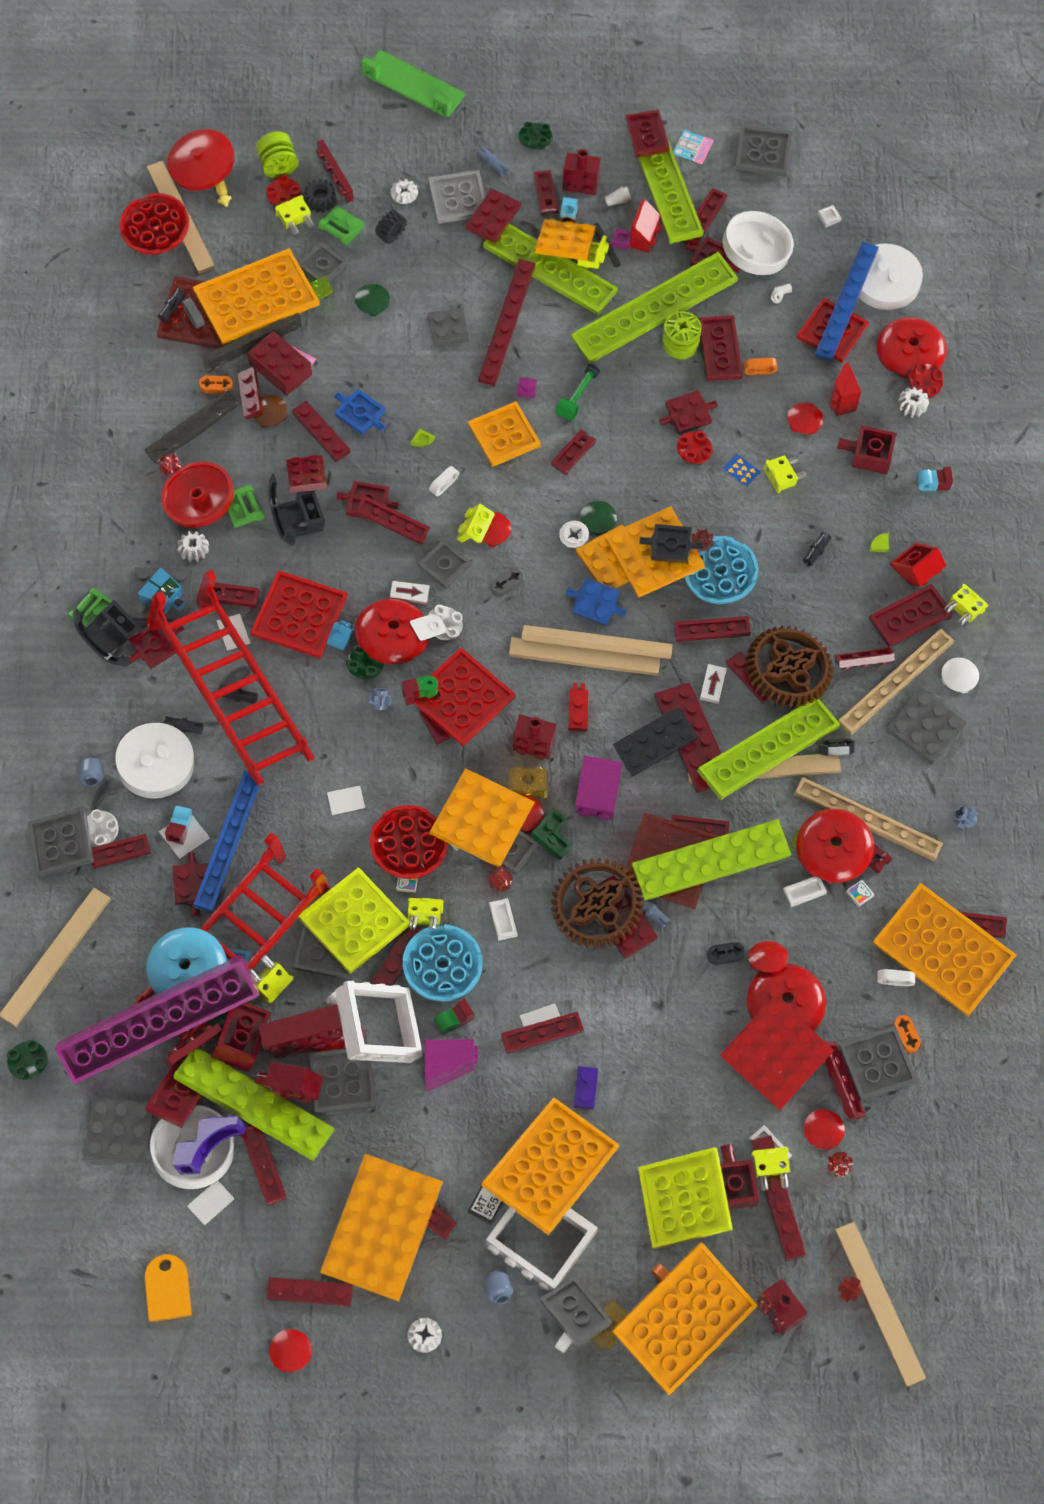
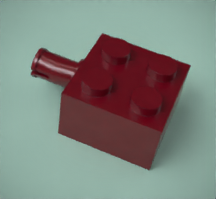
[562,149,601,195]
[837,425,897,474]
[513,714,557,760]
[255,1062,323,1103]
[720,1144,759,1210]
[757,1278,808,1336]

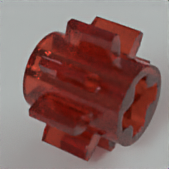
[158,452,181,476]
[692,528,714,552]
[489,868,513,892]
[828,1151,853,1177]
[837,1276,863,1303]

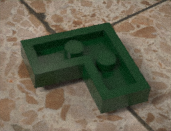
[530,808,572,861]

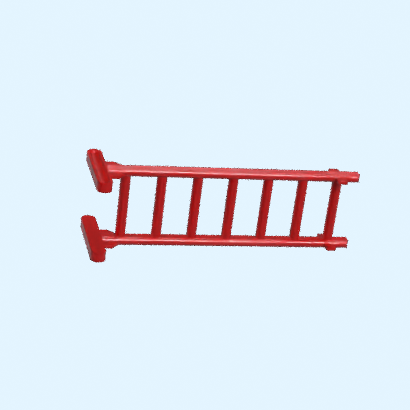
[147,570,315,786]
[133,833,330,1049]

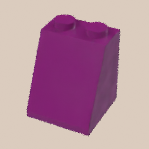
[575,756,622,820]
[425,1039,478,1091]

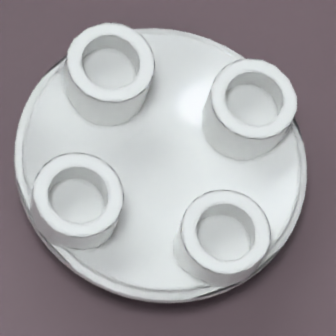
[428,605,463,640]
[941,658,979,694]
[87,809,119,847]

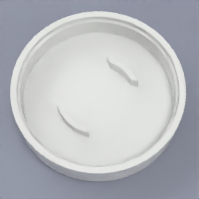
[723,211,794,275]
[859,244,923,310]
[116,723,194,798]
[150,1105,234,1189]

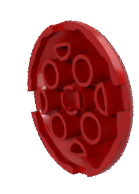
[119,193,189,255]
[876,317,947,379]
[355,599,429,665]
[370,805,448,879]
[796,809,874,883]
[746,963,826,1031]

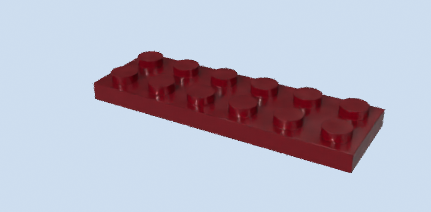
[654,682,722,793]

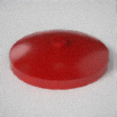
[167,129,235,191]
[161,461,234,528]

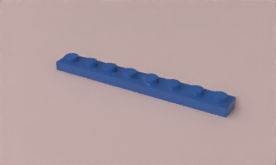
[815,241,879,362]
[193,771,263,913]

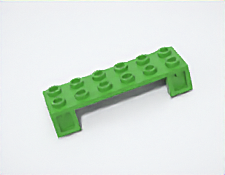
[361,50,465,118]

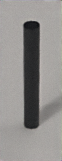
[593,223,621,267]

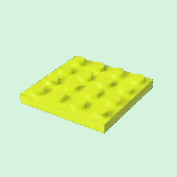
[298,867,410,974]
[638,1147,733,1249]

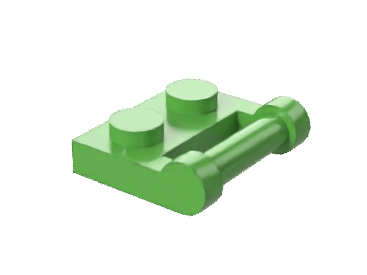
[318,206,365,245]
[227,485,265,528]
[67,587,112,628]

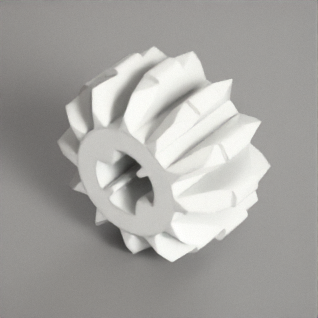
[898,387,929,418]
[178,531,209,563]

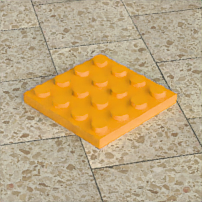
[605,506,705,598]
[430,768,534,868]

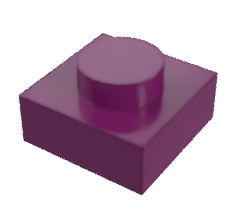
[611,228,631,250]
[517,377,537,398]

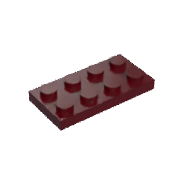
[699,315,743,381]
[869,584,952,648]
[585,875,658,959]
[145,1056,203,1128]

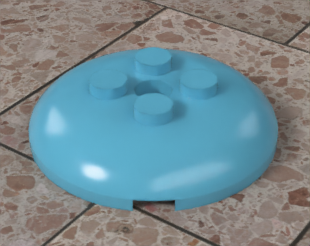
[684,536,758,604]
[403,925,483,1002]
[146,927,227,994]

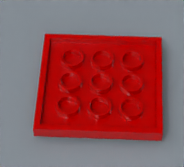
[250,570,348,659]
[414,648,516,747]
[720,996,834,1110]

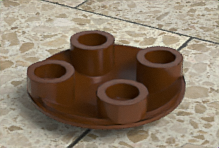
[253,395,288,428]

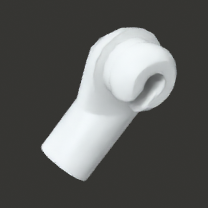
[771,284,792,303]

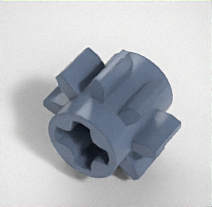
[368,688,392,710]
[953,805,978,830]

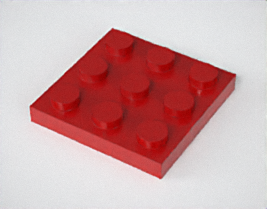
[797,297,869,363]

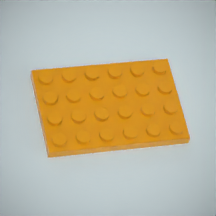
[193,248,320,345]
[872,883,1016,1017]
[481,1097,620,1236]
[320,1154,443,1302]
[611,1242,758,1395]

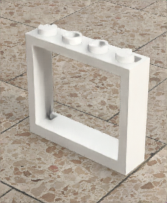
[335,981,423,1063]
[486,1207,598,1292]

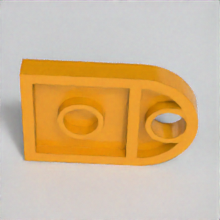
[145,1254,192,1322]

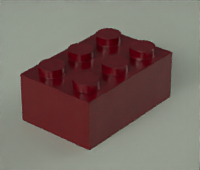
[248,331,312,396]

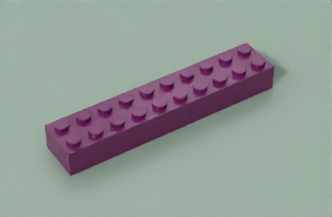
[55,954,259,1085]

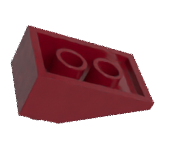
[211,1003,271,1072]

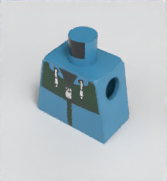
[138,567,186,613]

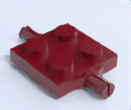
[686,236,741,273]
[659,390,718,435]
[337,481,399,519]
[127,626,185,669]
[172,852,209,917]

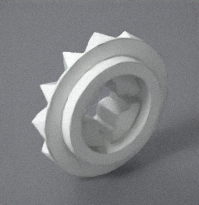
[391,179,418,204]
[559,521,589,549]
[408,1318,442,1353]

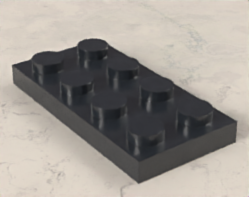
[613,707,698,777]

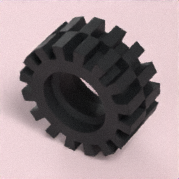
[304,179,336,212]
[375,210,407,244]

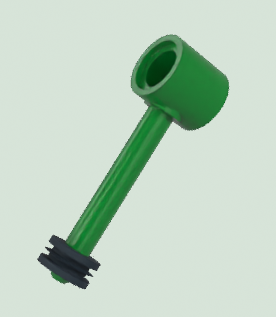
[555,363,600,422]

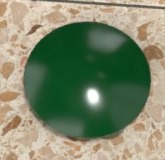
[519,121,553,149]
[355,284,390,317]
[580,501,617,536]
[346,645,384,679]
[7,1040,48,1080]

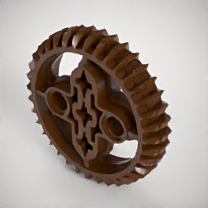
[745,625,833,708]
[551,858,644,949]

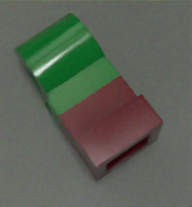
[402,676,438,706]
[433,999,474,1035]

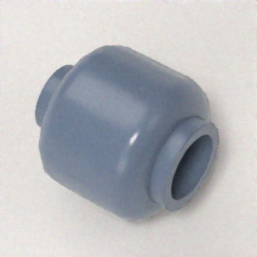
[78,758,103,787]
[483,1271,513,1304]

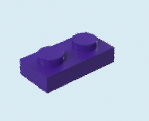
[574,1066,598,1110]

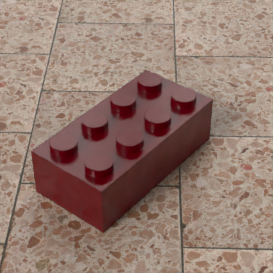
[259,1004,345,1059]

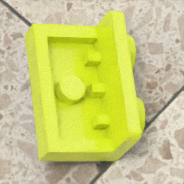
[577,236,609,269]
[456,504,494,543]

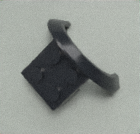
[268,474,325,546]
[73,600,141,667]

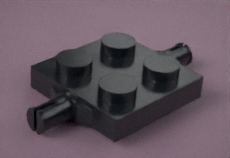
[640,524,704,564]

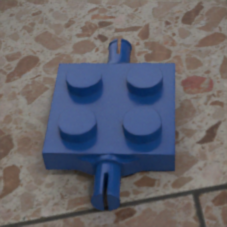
[334,389,386,436]
[565,578,627,626]

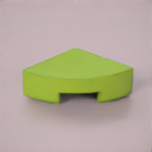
[410,428,435,447]
[870,533,889,552]

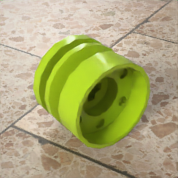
[256,131,298,178]
[662,311,701,359]

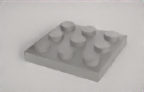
[428,170,485,224]

